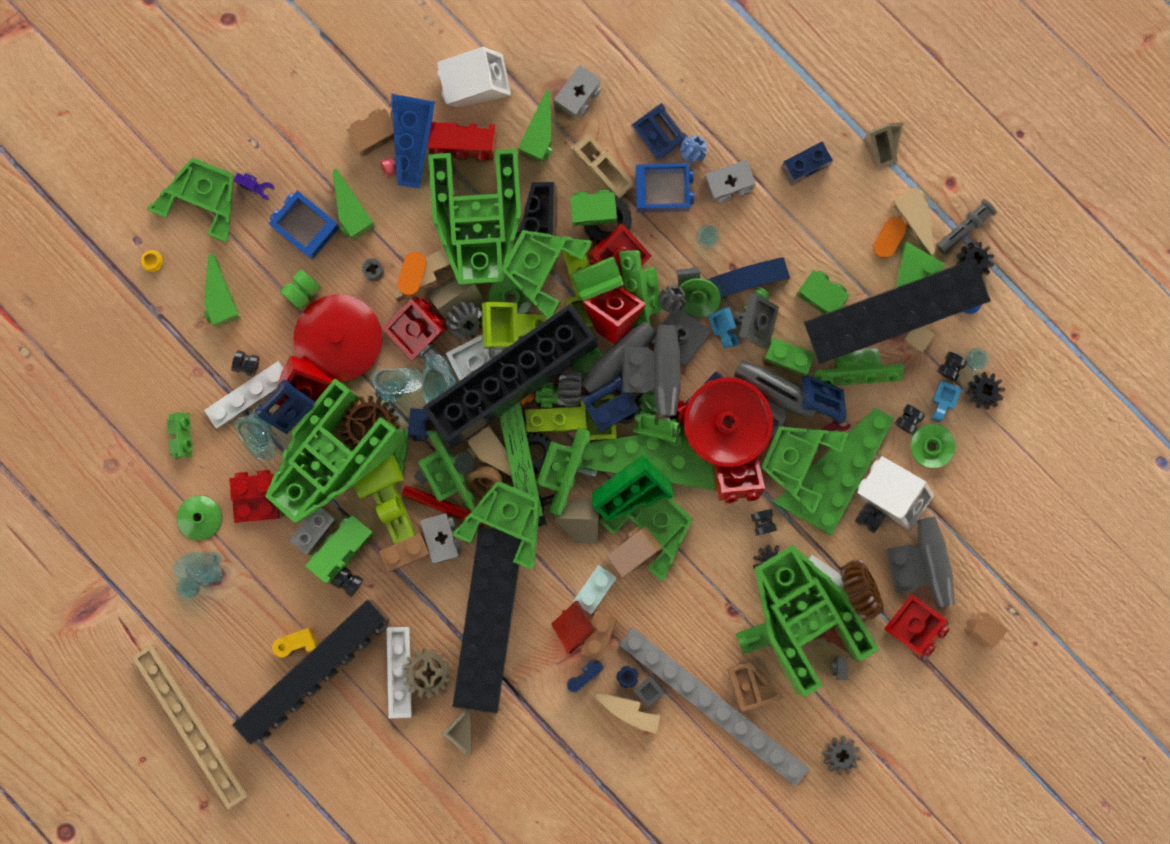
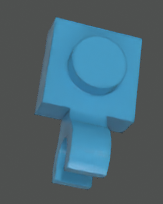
[708,307,740,349]
[931,380,962,423]

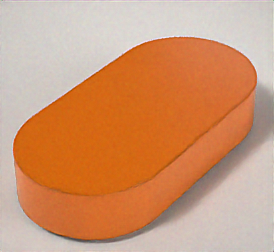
[873,217,907,259]
[398,252,427,296]

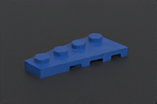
[391,93,435,189]

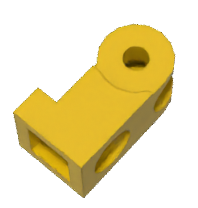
[272,627,318,658]

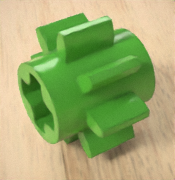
[535,382,559,409]
[638,390,658,415]

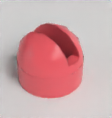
[380,158,396,177]

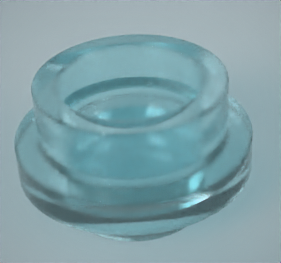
[697,225,719,247]
[966,348,989,370]
[454,452,475,475]
[176,577,199,599]

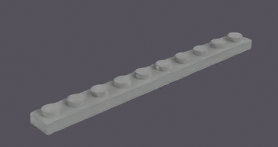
[619,627,809,786]

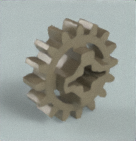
[401,649,451,698]

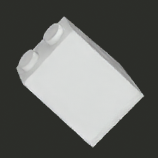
[437,47,511,107]
[857,456,934,531]

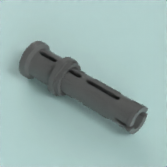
[936,199,997,255]

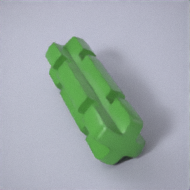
[394,429,410,473]

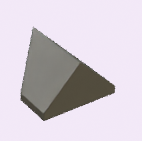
[864,122,904,169]
[554,498,599,543]
[442,709,472,755]

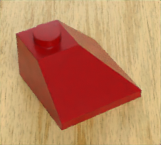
[583,286,646,344]
[275,355,332,406]

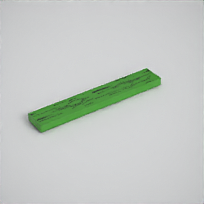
[500,402,543,517]

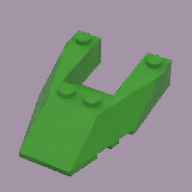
[428,149,521,285]
[265,378,406,524]
[754,545,879,698]

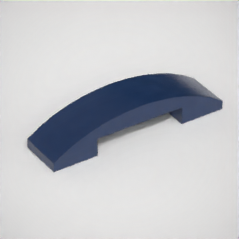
[706,257,790,299]

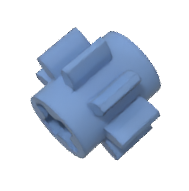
[680,136,708,163]

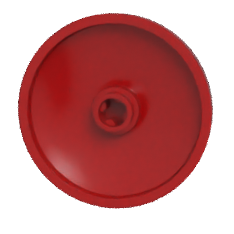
[293,294,383,383]
[683,377,773,467]

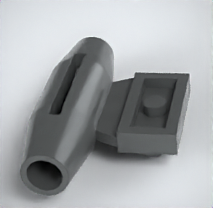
[581,321,656,403]
[622,325,680,416]
[733,360,819,439]
[887,516,955,608]

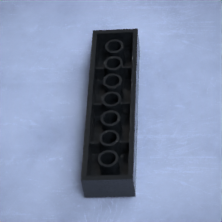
[804,259,991,365]
[422,304,598,449]
[452,527,522,713]
[232,599,390,745]

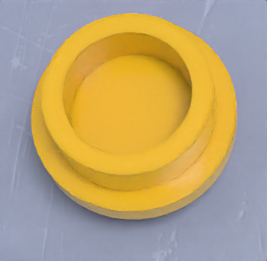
[141,250,163,273]

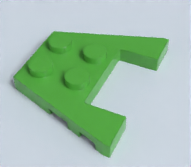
[147,157,234,243]
[501,230,592,319]
[761,427,850,514]
[453,481,540,570]
[599,497,693,582]

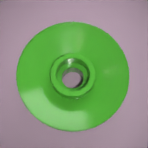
[489,276,532,314]
[680,278,721,317]
[910,424,955,468]
[177,496,222,540]

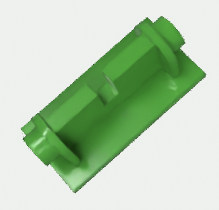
[633,411,682,443]
[167,412,193,459]
[735,622,771,655]

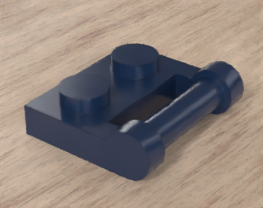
[631,103,689,161]
[801,375,847,424]
[581,376,639,433]
[254,380,314,434]
[567,660,604,692]

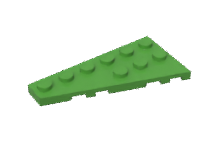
[773,408,895,535]
[580,428,716,491]

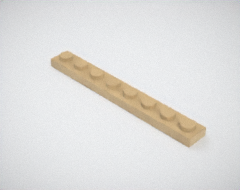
[132,645,248,809]

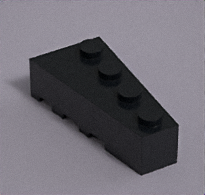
[517,182,558,274]

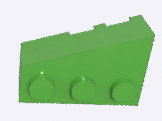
[894,241,945,288]
[305,515,374,584]

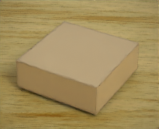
[903,326,935,353]

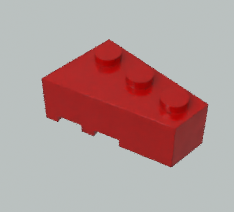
[427,122,497,163]

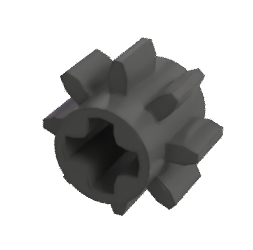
[658,285,687,313]

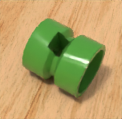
[279,269,322,310]

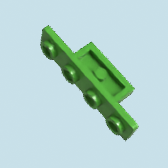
[619,250,662,330]
[814,348,904,386]
[536,427,590,516]
[418,430,476,511]

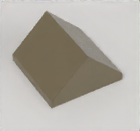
[427,275,486,322]

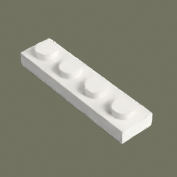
[204,361,283,429]
[387,627,412,718]

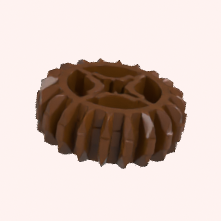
[340,396,400,450]
[840,559,883,620]

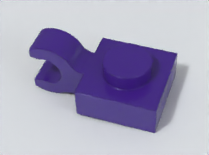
[234,172,275,200]

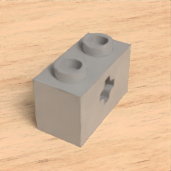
[554,65,602,120]
[704,159,756,204]
[289,507,338,555]
[420,513,462,564]

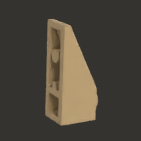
[891,186,935,256]
[466,426,512,478]

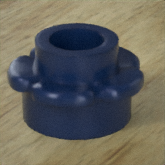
[616,666,639,688]

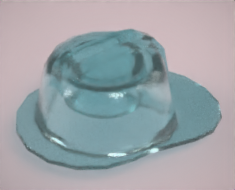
[422,354,456,404]
[371,367,424,402]
[234,411,276,460]
[173,552,223,586]

